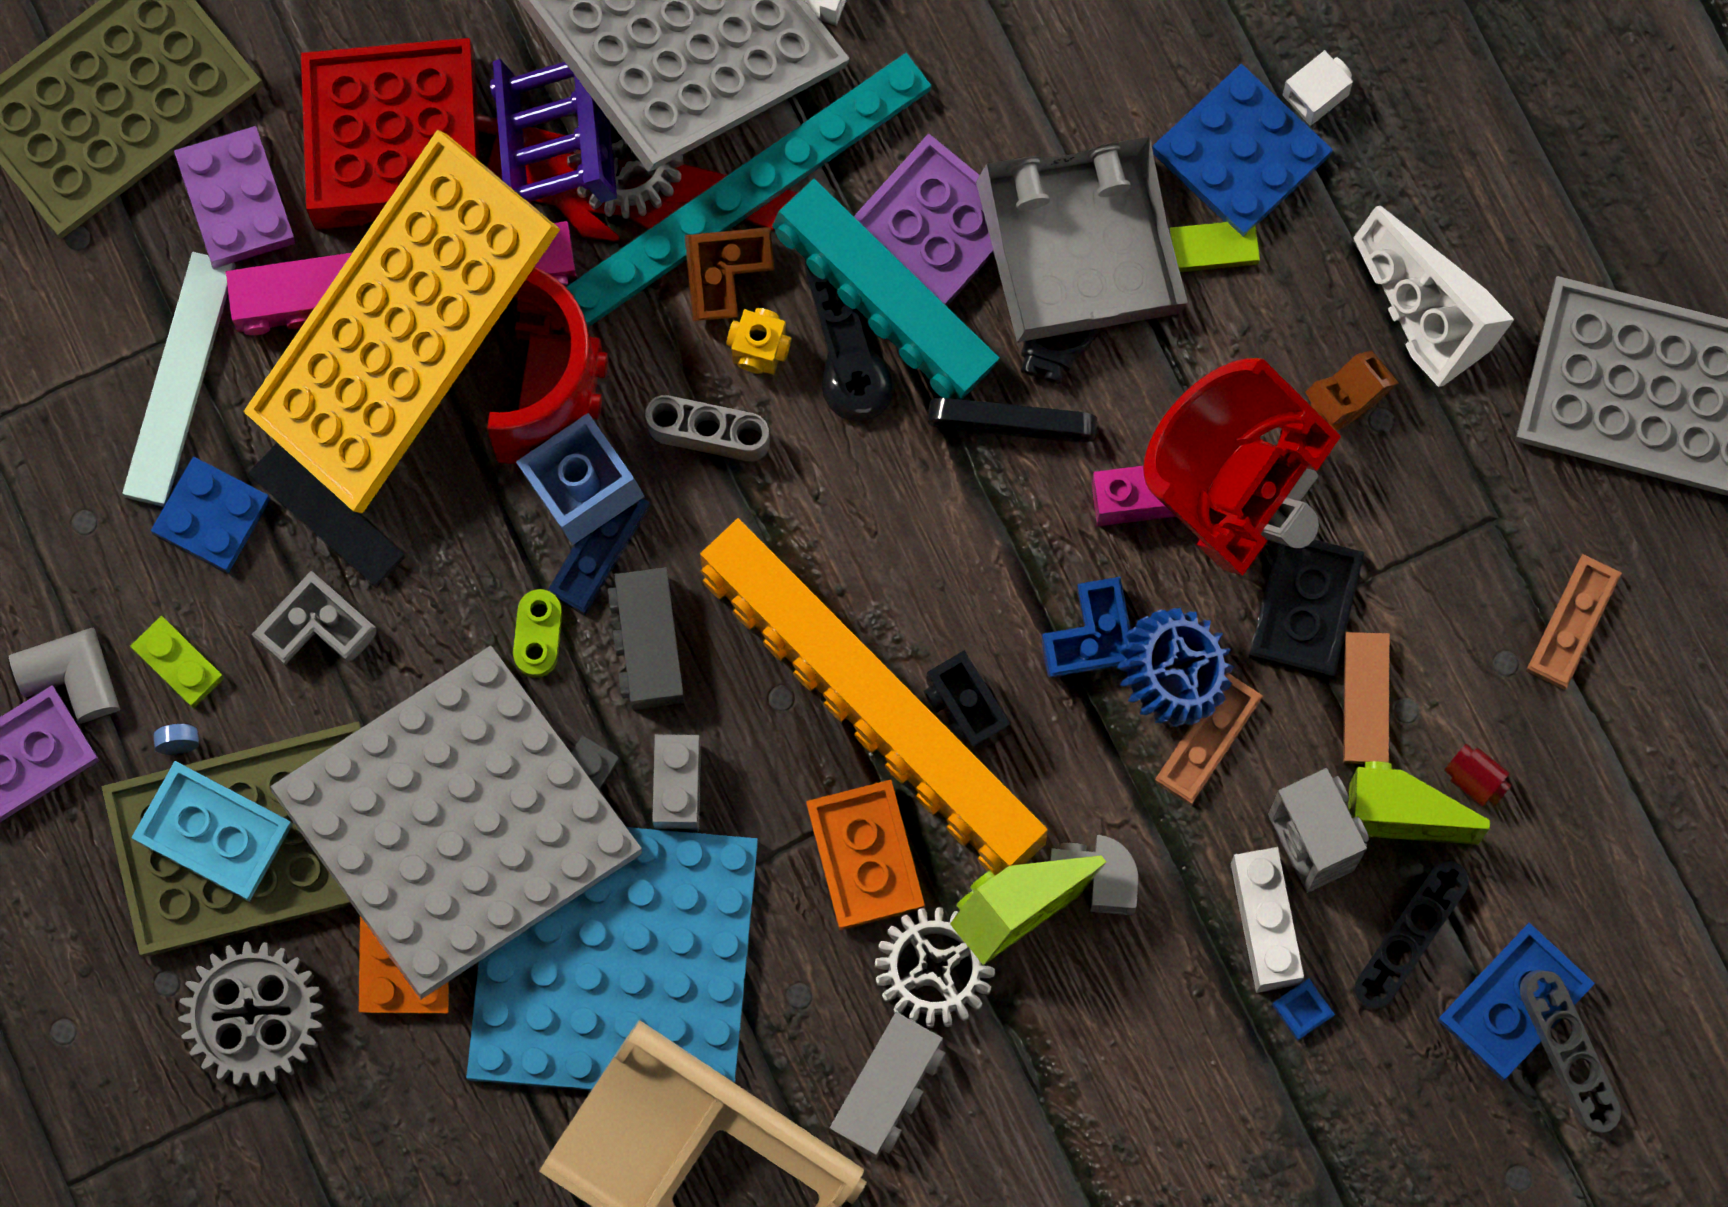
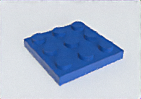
[1152,64,1333,236]

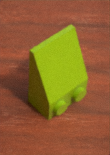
[1348,761,1490,845]
[950,855,1106,965]

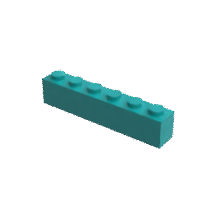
[772,179,1000,400]

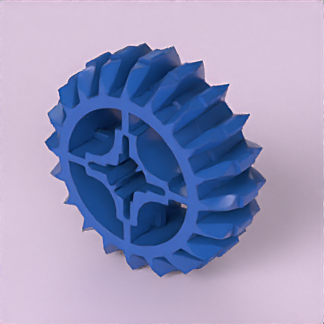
[1117,608,1234,727]

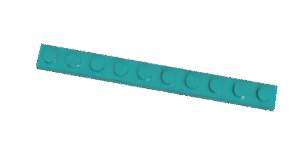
[566,52,931,328]

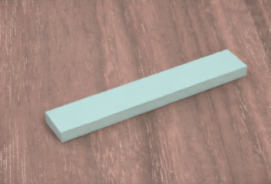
[122,252,236,507]

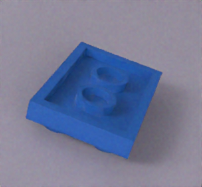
[1437,923,1595,1081]

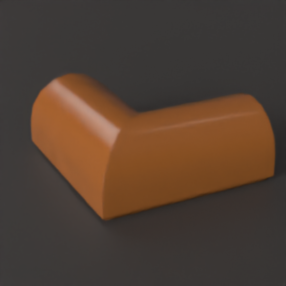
[685,227,774,321]

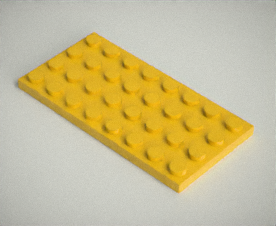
[243,130,560,514]

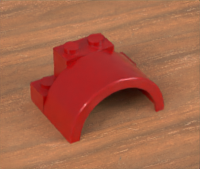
[487,267,608,465]
[1143,358,1341,576]

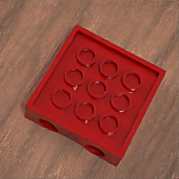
[301,38,481,229]

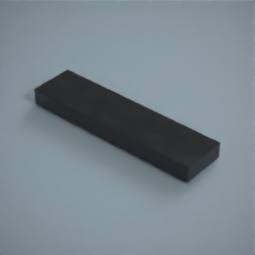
[248,443,405,588]

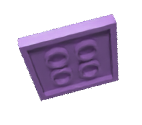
[854,133,994,306]

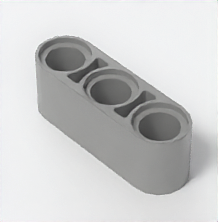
[645,395,770,461]

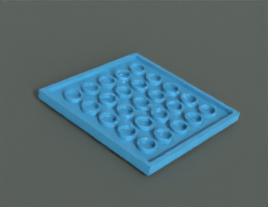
[466,827,758,1091]

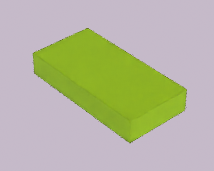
[1169,222,1260,272]

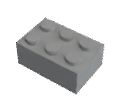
[1268,768,1369,893]

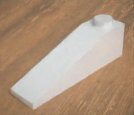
[1354,206,1514,387]

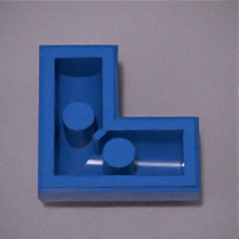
[1042,577,1130,678]

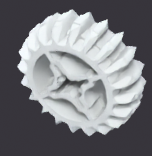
[875,907,995,1028]

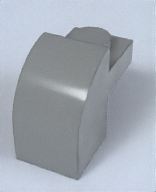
[1050,835,1138,915]

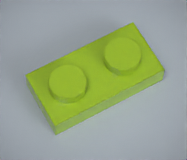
[130,615,224,709]

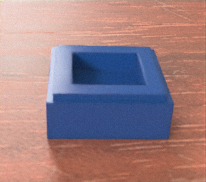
[1272,978,1335,1041]

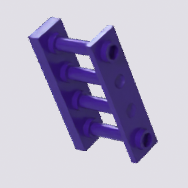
[490,59,617,203]

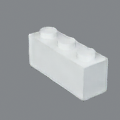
[1231,847,1304,993]

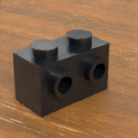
[924,650,1011,755]

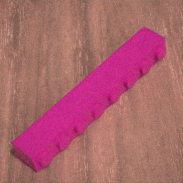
[226,221,577,335]

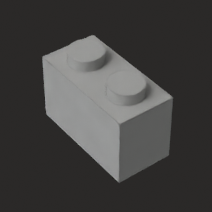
[653,734,701,832]

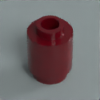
[1444,744,1512,807]

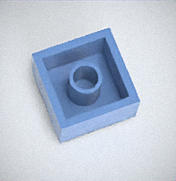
[516,413,645,545]

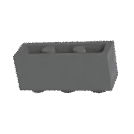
[608,567,685,710]

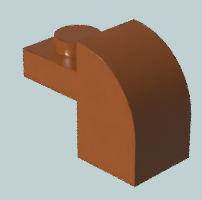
[1305,350,1399,431]

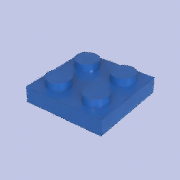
[150,456,271,574]

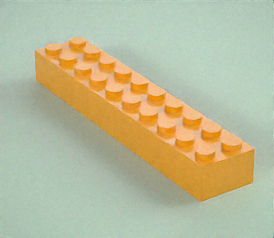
[700,518,1048,876]

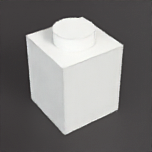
[1283,50,1353,126]

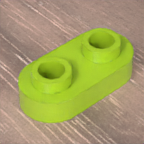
[513,589,562,678]

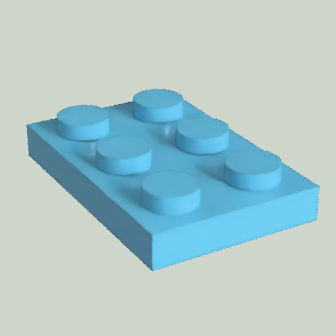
[131,761,293,902]

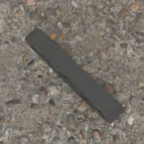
[1520,970,1621,1133]

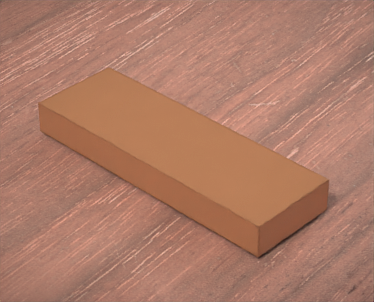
[1526,554,1622,690]
[1343,632,1390,764]
[1154,673,1263,806]

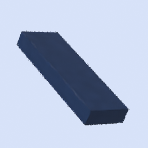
[547,498,650,615]

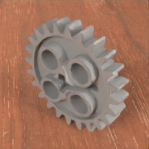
[178,942,325,1087]

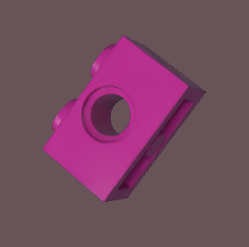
[1091,466,1176,526]

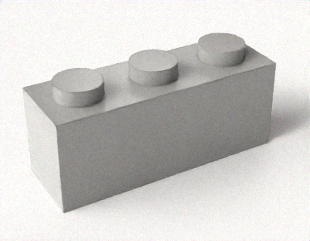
[829,1012,946,1160]

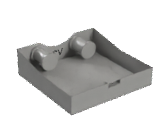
[976,137,1188,342]

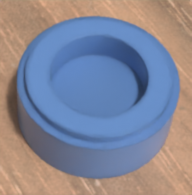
[153,724,199,755]

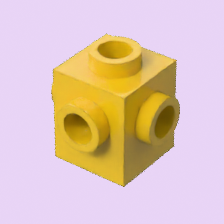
[726,308,792,375]

